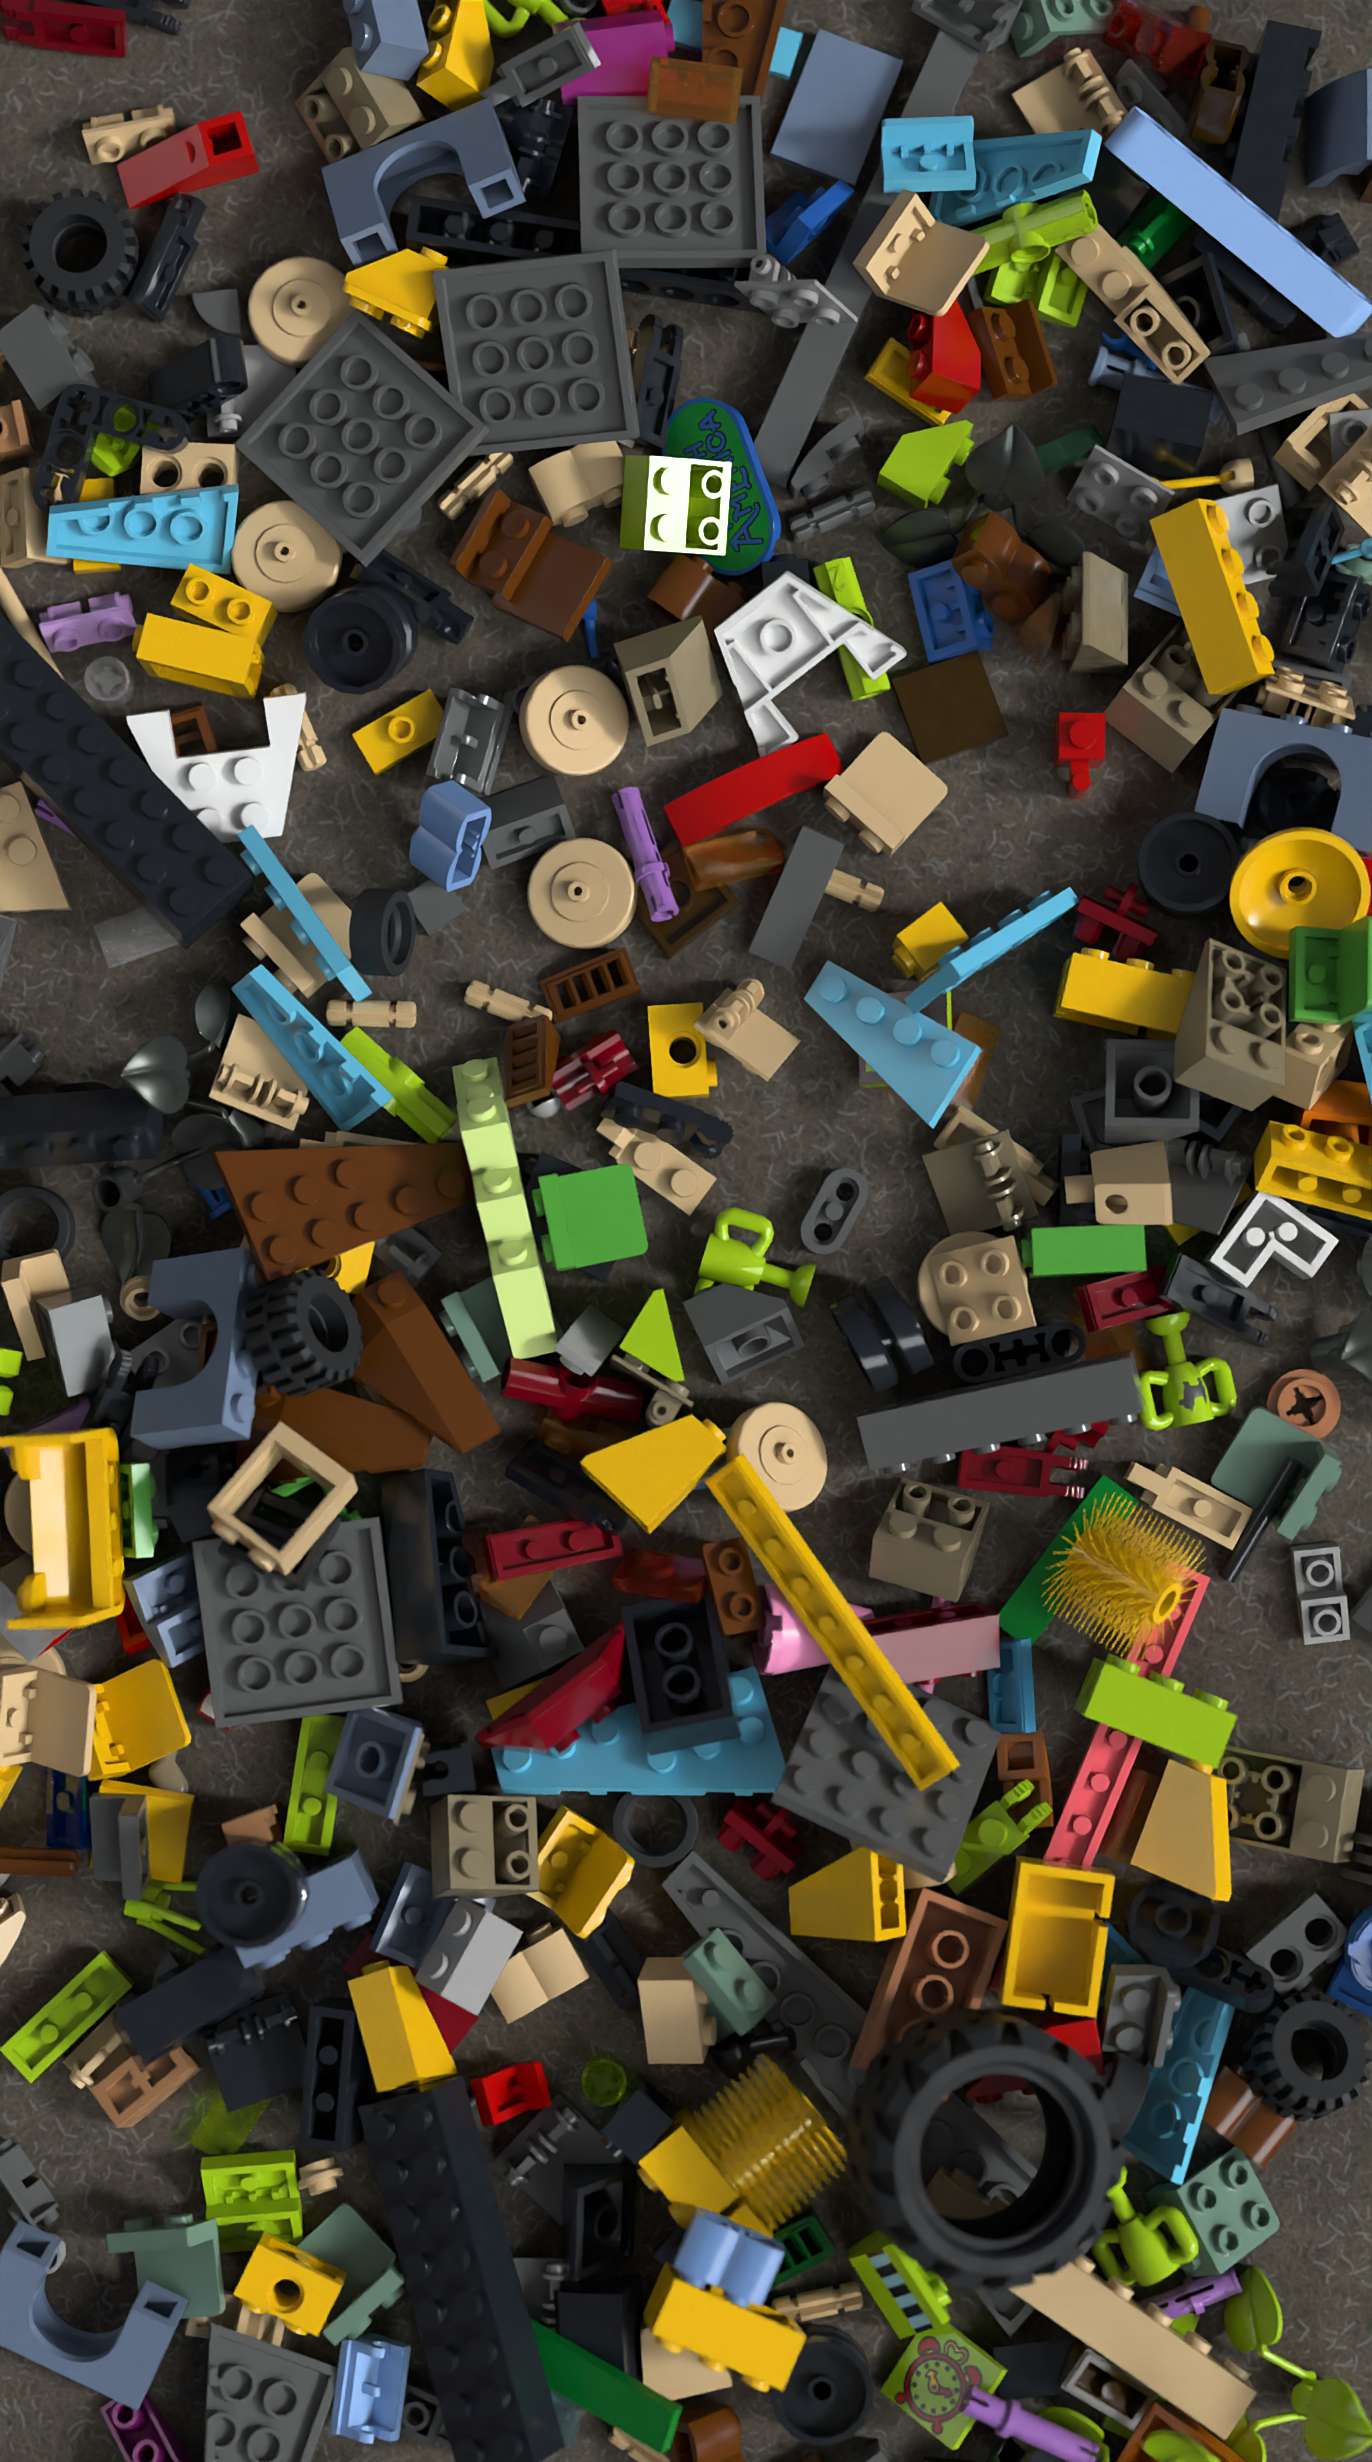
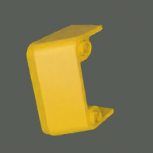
[0,1428,125,1630]

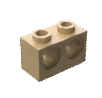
[140,441,240,495]
[1273,1021,1355,1111]

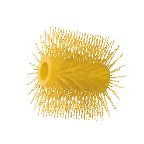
[1041,1491,1206,1663]
[686,2053,847,2230]

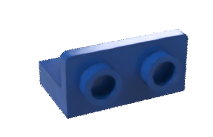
[765,179,854,265]
[907,559,995,663]

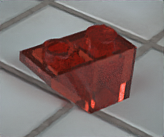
[1102,0,1212,79]

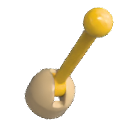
[1153,458,1254,495]

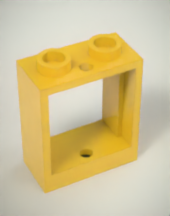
[132,613,265,701]

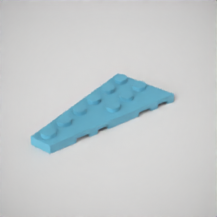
[491,1666,786,1796]

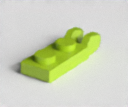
[946,1779,1053,1896]

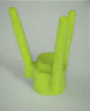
[124,1879,206,1955]

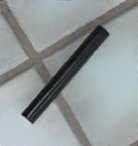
[1218,1456,1304,1583]

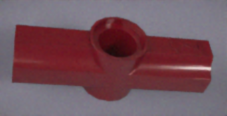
[500,1357,644,1423]

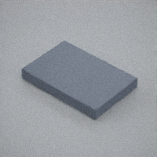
[770,29,904,190]

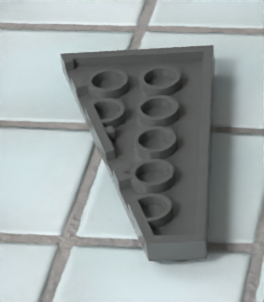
[203,2322,338,2462]

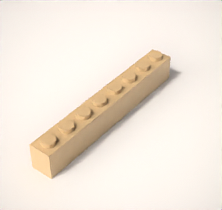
[924,2166,1257,2440]

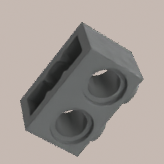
[1239,1887,1348,1997]

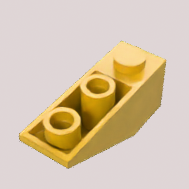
[416,0,494,112]

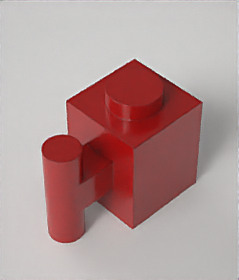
[1054,712,1106,799]

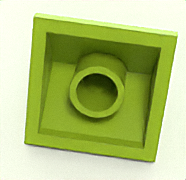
[619,1289,685,1382]

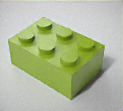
[1074,1653,1237,1769]

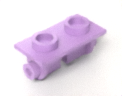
[39,591,137,653]

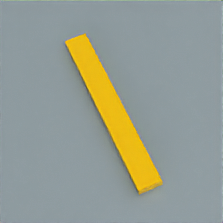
[705,1453,960,1792]

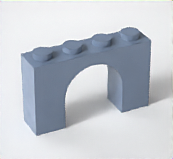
[321,98,526,269]
[1194,704,1372,860]
[130,1247,266,1450]
[0,2220,189,2410]

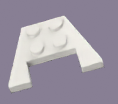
[714,571,907,757]
[126,692,307,843]

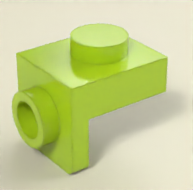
[79,396,160,477]

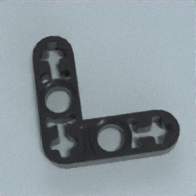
[33,384,191,514]

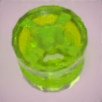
[581,2053,628,2106]

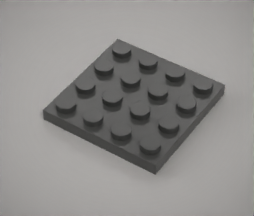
[577,96,766,268]
[432,248,640,456]
[234,309,490,567]
[192,1517,403,1728]
[771,1663,1002,1884]

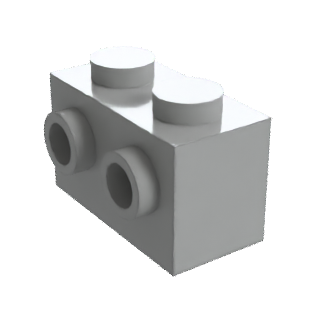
[414,1897,523,2016]

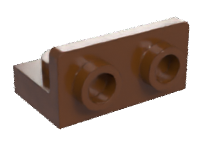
[967,299,1058,402]
[449,487,553,601]
[700,1536,767,1640]

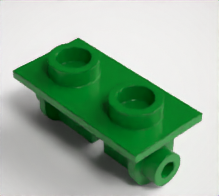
[1116,193,1195,271]

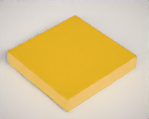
[90,1779,195,1884]

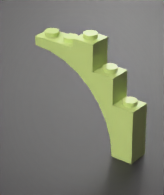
[452,1057,558,1359]

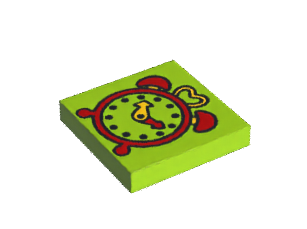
[880,2322,1008,2450]

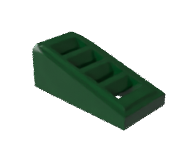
[769,2206,837,2290]

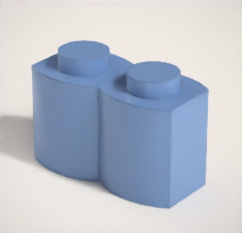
[409,780,492,892]
[674,2206,785,2307]

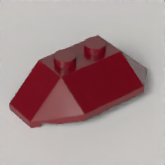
[474,1620,627,1755]

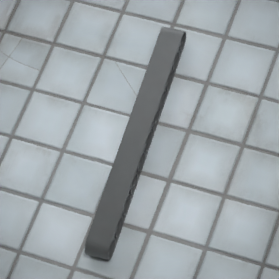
[754,28,982,489]

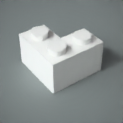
[1202,1190,1339,1289]

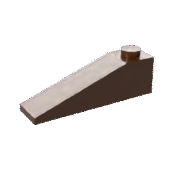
[350,1270,501,1455]
[236,1388,433,1485]

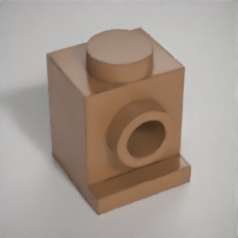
[0,400,37,463]

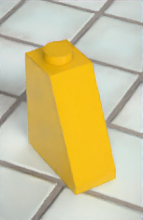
[580,1414,726,1534]
[1130,1757,1232,1902]
[789,1846,906,1942]
[347,1960,457,2092]

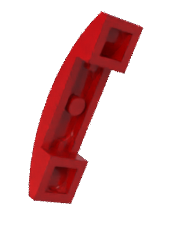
[663,733,845,849]

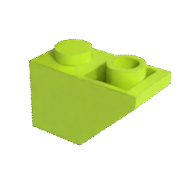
[877,420,975,509]

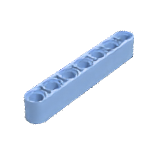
[1104,106,1372,338]

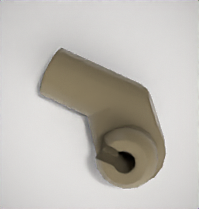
[149,1750,189,1794]

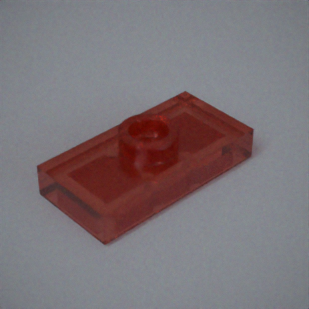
[612,1548,708,1604]

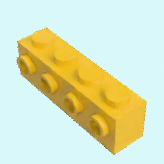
[1149,498,1275,695]
[1254,1121,1372,1220]

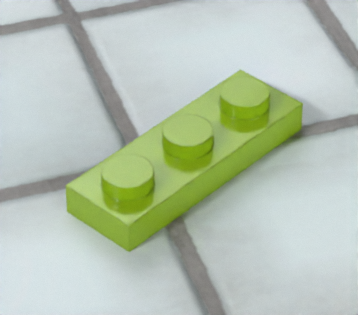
[283,1713,346,1856]
[0,1950,135,2083]

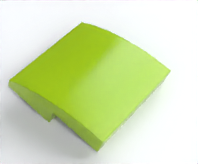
[983,244,1088,328]
[200,2149,304,2253]

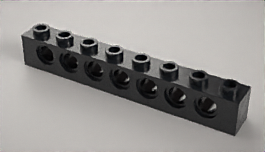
[405,195,774,314]

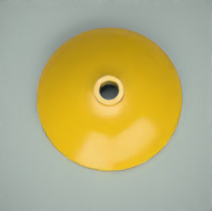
[1229,827,1371,960]

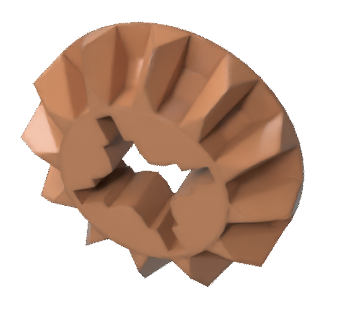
[1266,1369,1341,1439]

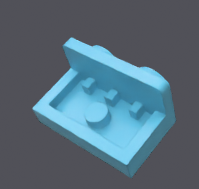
[880,116,976,193]

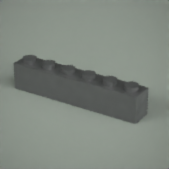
[857,1350,1145,1474]

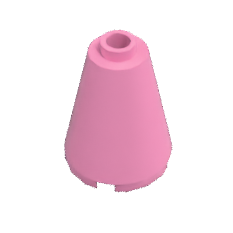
[751,1582,875,1676]

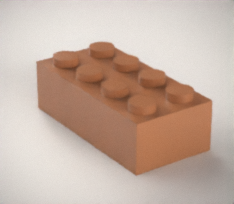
[849,1888,1009,2102]

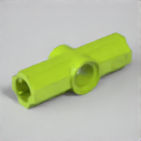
[969,189,1098,276]
[812,557,891,701]
[340,1026,459,1144]

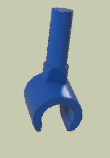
[1102,318,1157,371]
[581,599,600,659]

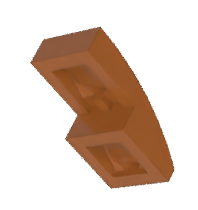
[997,1731,1055,1829]

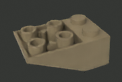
[1060,552,1128,674]
[1104,618,1241,774]
[1173,939,1287,1111]
[1212,1745,1365,1863]

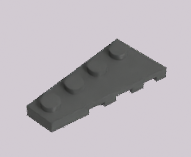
[1202,332,1372,436]

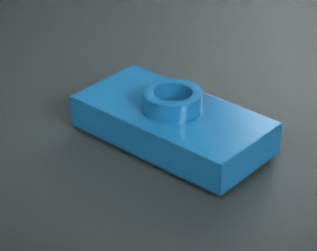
[987,1638,1036,1733]

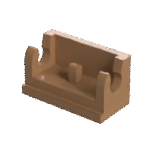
[221,1803,284,1846]
[90,2047,204,2128]

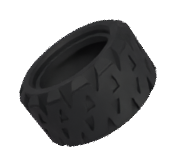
[845,2008,1123,2290]

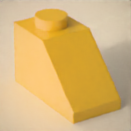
[344,246,448,324]

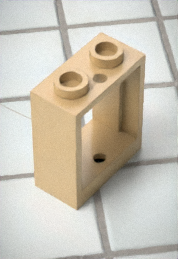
[207,1421,358,1576]

